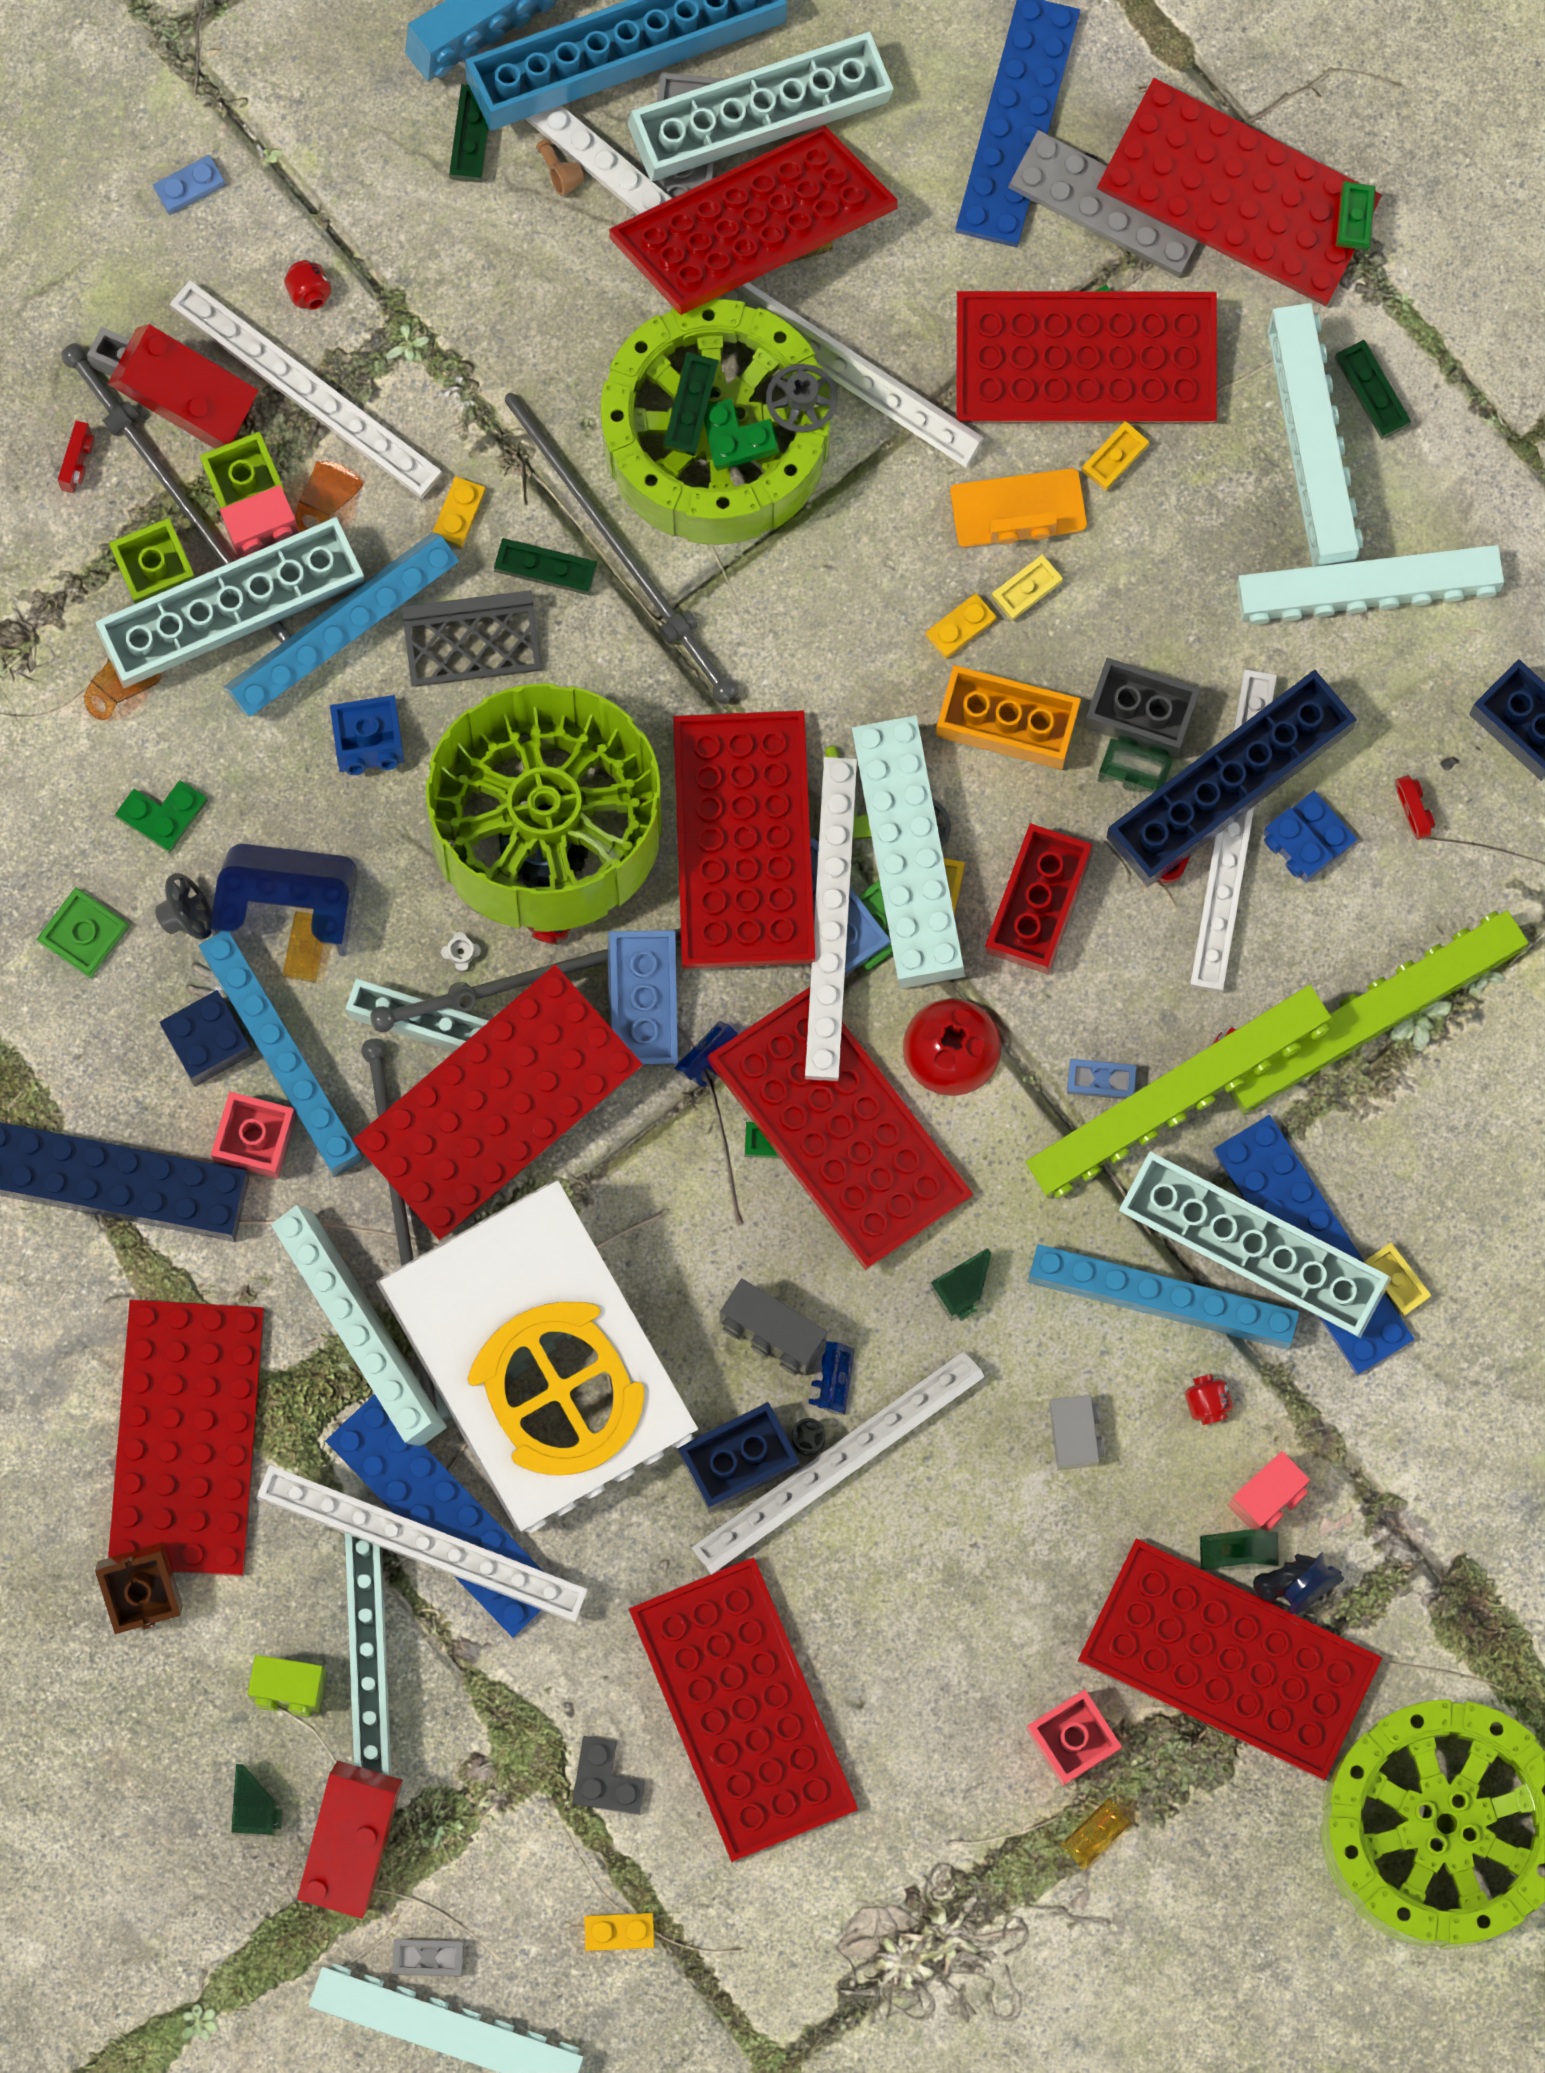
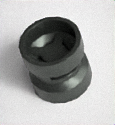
[792,1418,826,1456]

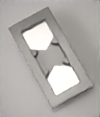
[393,1939,464,1977]

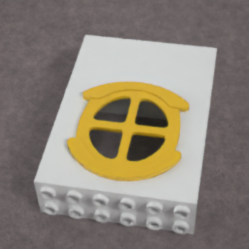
[375,1180,698,1533]

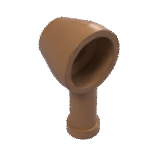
[536,139,584,196]

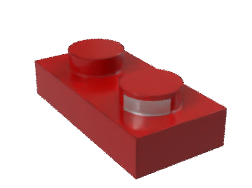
[57,420,95,494]

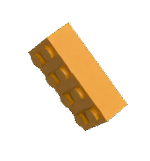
[935,665,1081,770]

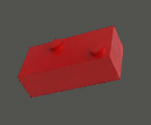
[108,324,259,449]
[985,823,1093,975]
[297,1760,403,1919]

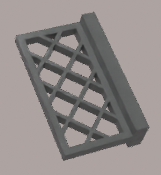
[401,590,542,687]

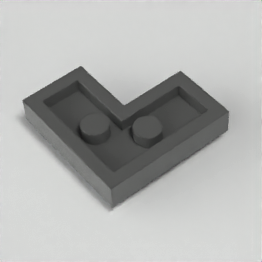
[572,1736,645,1815]

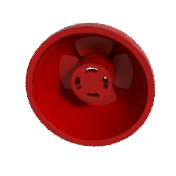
[903,998,1001,1096]

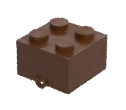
[95,1542,183,1634]

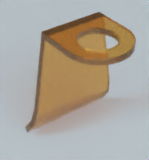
[295,461,363,532]
[84,661,162,720]

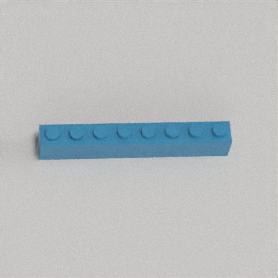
[224,532,460,717]
[198,929,362,1178]
[1028,1244,1299,1350]

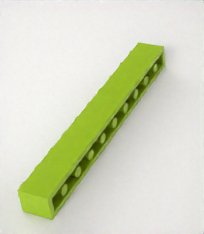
[1229,909,1529,1115]
[1025,984,1333,1199]

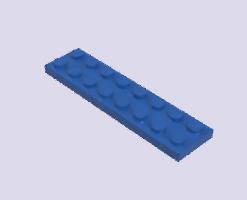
[955,0,1080,248]
[1212,1114,1414,1376]
[325,1394,544,1638]

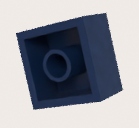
[159,990,253,1087]

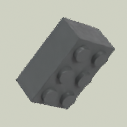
[1084,657,1201,759]
[720,1278,827,1376]

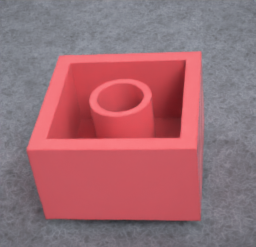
[220,485,299,559]
[211,1091,297,1180]
[1228,1451,1311,1535]
[1026,1689,1122,1787]

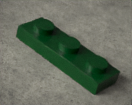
[449,84,489,183]
[1335,340,1411,440]
[663,352,719,456]
[494,538,597,596]

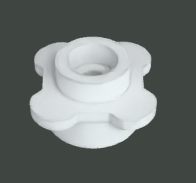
[441,932,481,971]

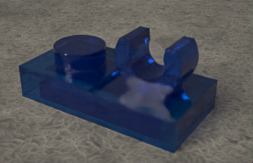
[674,1021,738,1087]
[808,1341,855,1415]

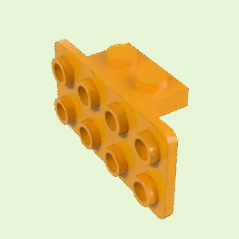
[950,468,1087,548]

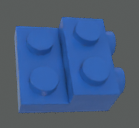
[330,695,405,775]
[1263,790,1357,883]

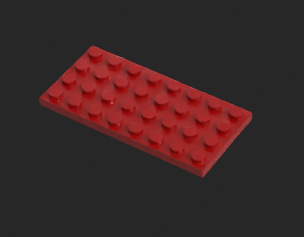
[1096,77,1382,307]
[609,125,898,315]
[956,291,1217,423]
[673,710,815,969]
[353,964,644,1242]
[706,987,973,1271]
[108,1300,265,1577]
[1077,1538,1383,1781]
[628,1557,858,1863]

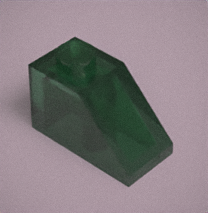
[930,1248,991,1321]
[1200,1529,1279,1570]
[231,1764,283,1837]

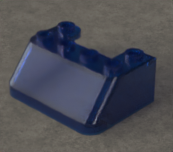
[210,844,358,956]

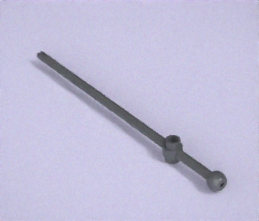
[62,343,291,644]
[505,393,738,704]
[370,928,681,1032]
[361,1038,438,1412]

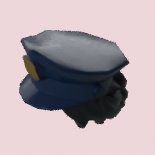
[1253,1552,1344,1615]

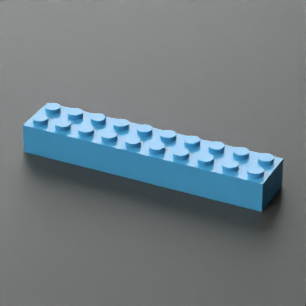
[465,0,787,131]

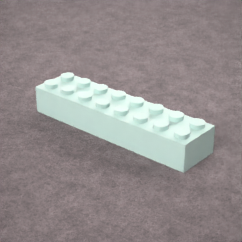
[627,31,894,182]
[1267,303,1363,567]
[95,517,364,689]
[852,715,965,989]
[1118,1151,1392,1338]

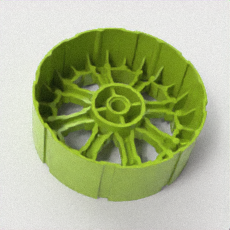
[601,299,831,545]
[426,683,662,931]
[1320,1699,1545,1949]

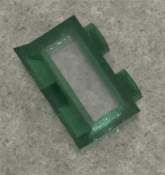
[1097,736,1174,793]

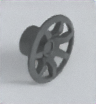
[766,364,838,432]
[155,873,214,940]

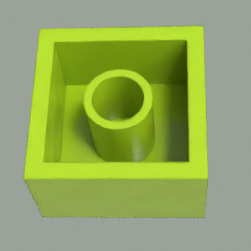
[199,431,287,509]
[109,518,195,604]
[247,1654,328,1718]

